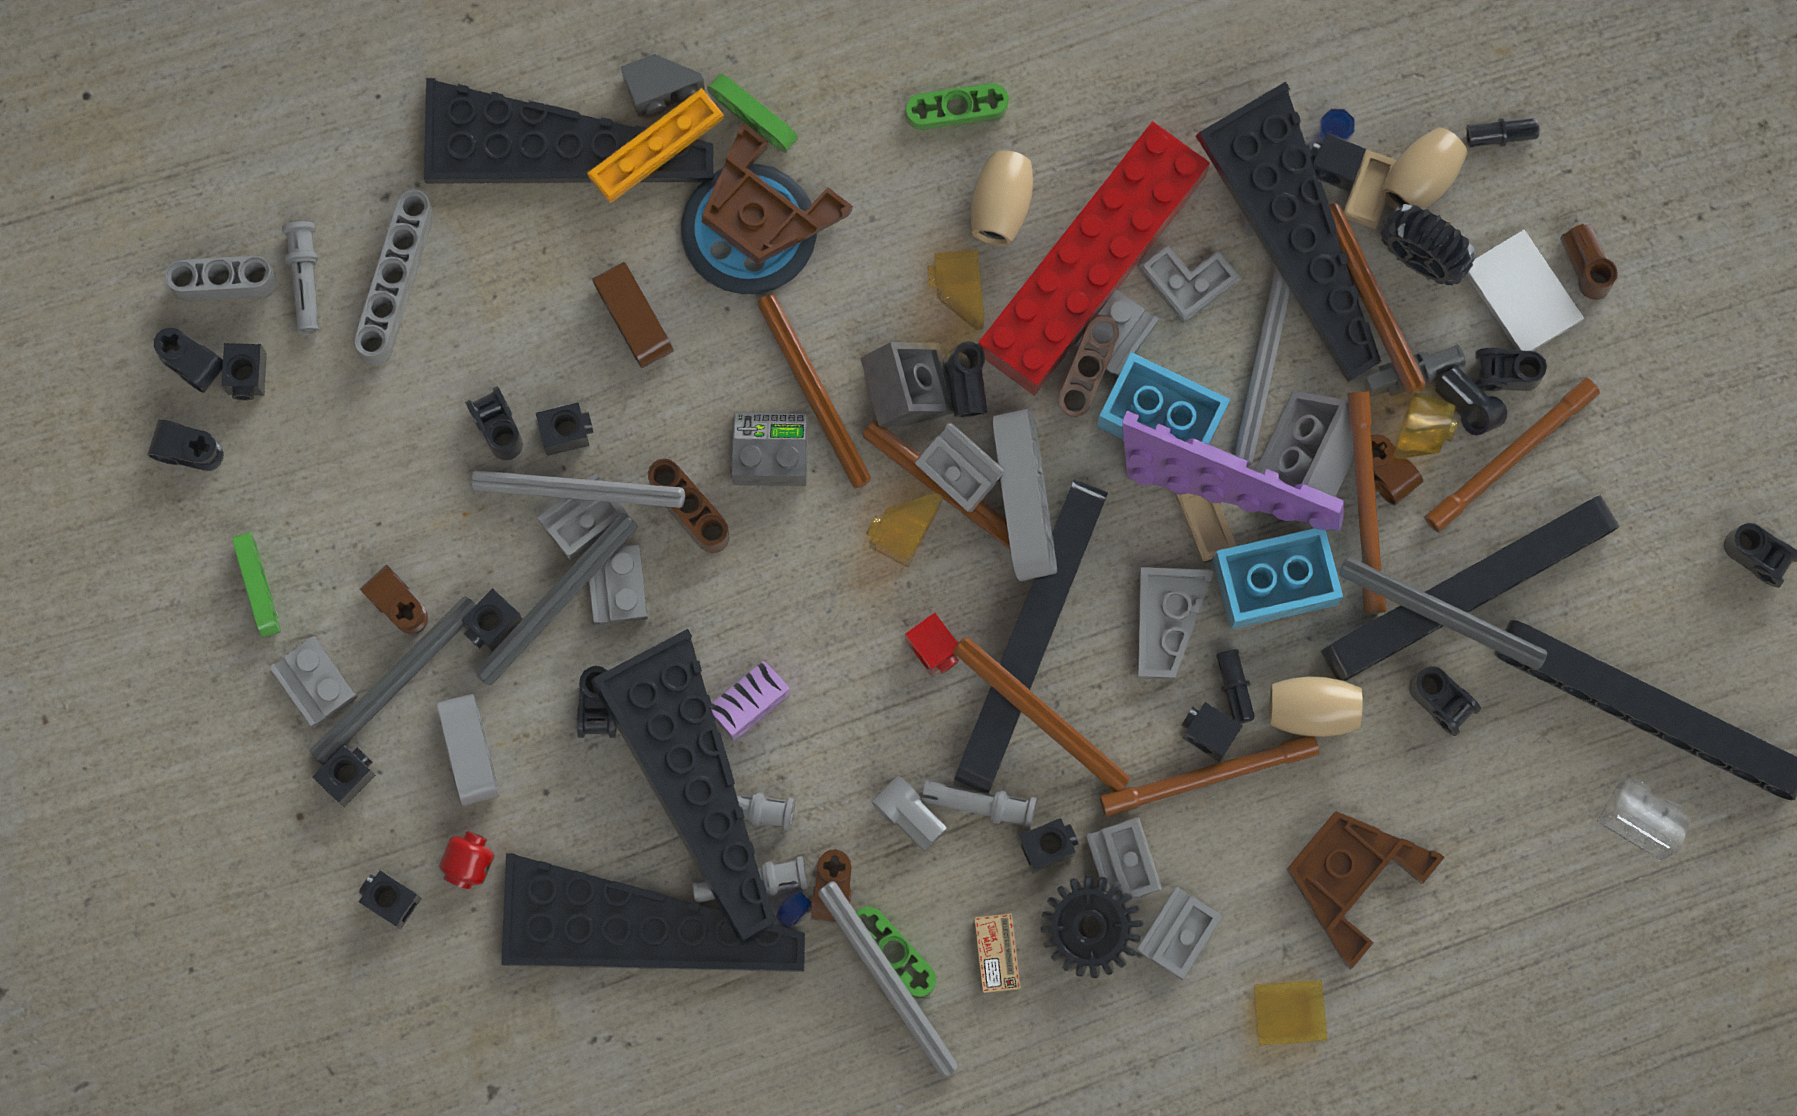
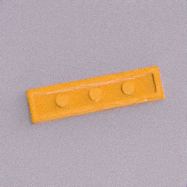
[587,88,724,204]

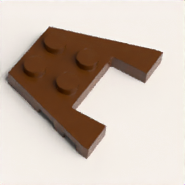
[701,122,853,265]
[1287,811,1445,970]

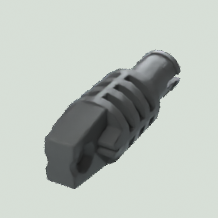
[1365,344,1466,397]

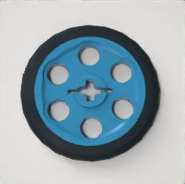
[681,164,817,294]

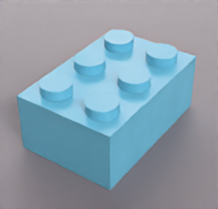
[1096,352,1230,445]
[1212,528,1343,630]

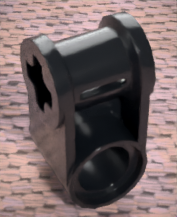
[154,328,223,393]
[1475,348,1547,391]
[465,386,523,460]
[147,419,224,471]
[1724,523,1797,588]
[577,666,617,738]
[1409,666,1481,736]

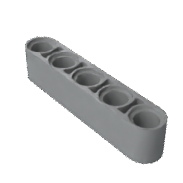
[354,189,434,366]
[993,407,1057,582]

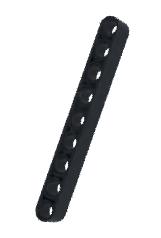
[954,479,1108,793]
[1320,495,1620,681]
[1494,620,1797,801]

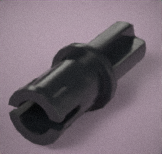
[1466,118,1540,148]
[1216,649,1255,724]

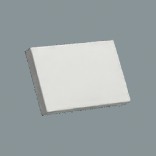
[1467,229,1584,351]

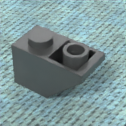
[621,54,705,117]

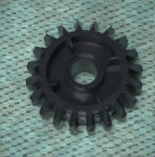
[1041,875,1143,978]

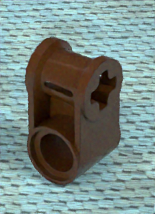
[1371,434,1423,506]
[360,564,428,635]
[811,849,852,922]

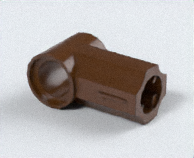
[1560,224,1618,300]

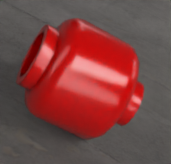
[439,831,494,890]

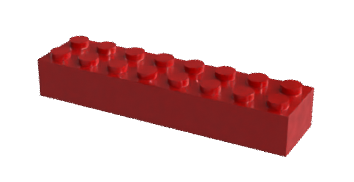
[978,121,1210,396]

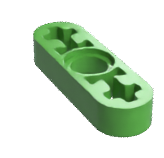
[707,73,798,153]
[906,83,1009,130]
[233,532,281,638]
[856,907,936,998]

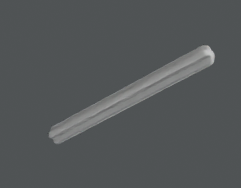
[1234,267,1291,467]
[471,471,685,508]
[818,882,958,1077]

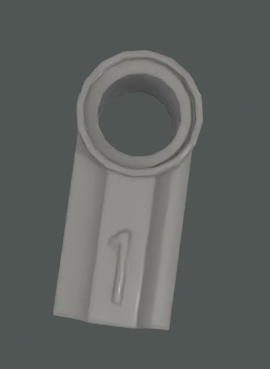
[871,775,947,852]

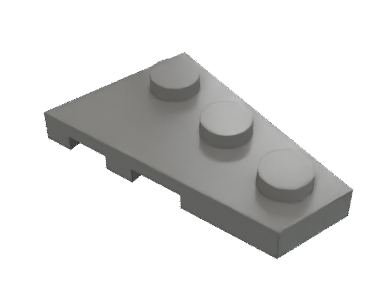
[1137,567,1214,680]

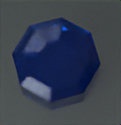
[1320,109,1355,141]
[776,892,812,928]

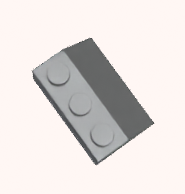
[1255,391,1354,497]

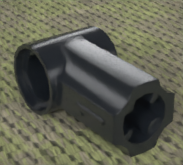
[943,341,987,418]
[1435,366,1507,436]

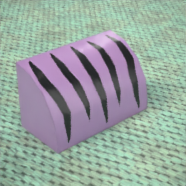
[711,661,791,742]

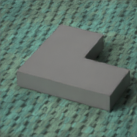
[1138,244,1241,324]

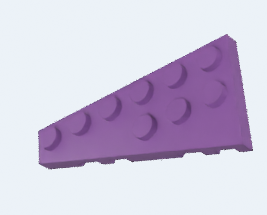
[1122,411,1344,531]

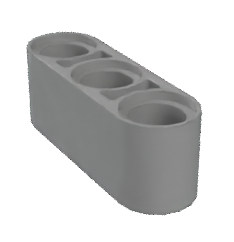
[165,256,277,301]
[437,693,499,806]

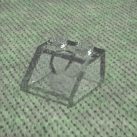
[1596,779,1691,861]

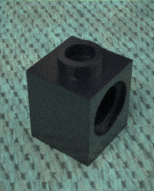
[1311,132,1366,191]
[222,343,267,401]
[536,402,594,456]
[462,588,522,651]
[1181,702,1243,762]
[312,745,376,807]
[1018,818,1079,874]
[358,870,422,930]

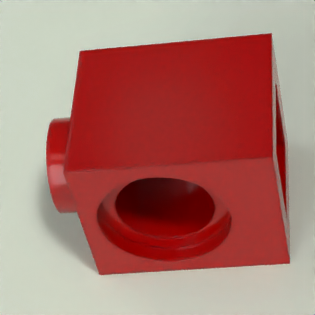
[905,612,959,675]

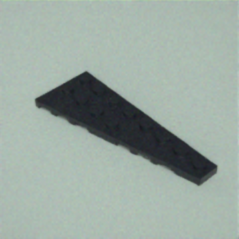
[424,78,714,184]
[1195,81,1382,382]
[591,629,775,942]
[501,853,805,972]

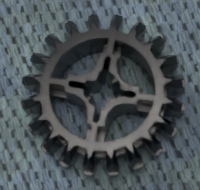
[1380,204,1476,286]

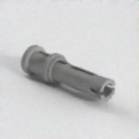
[282,221,320,334]
[921,779,1037,831]
[737,793,795,832]
[692,856,808,903]

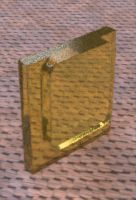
[1254,980,1328,1046]

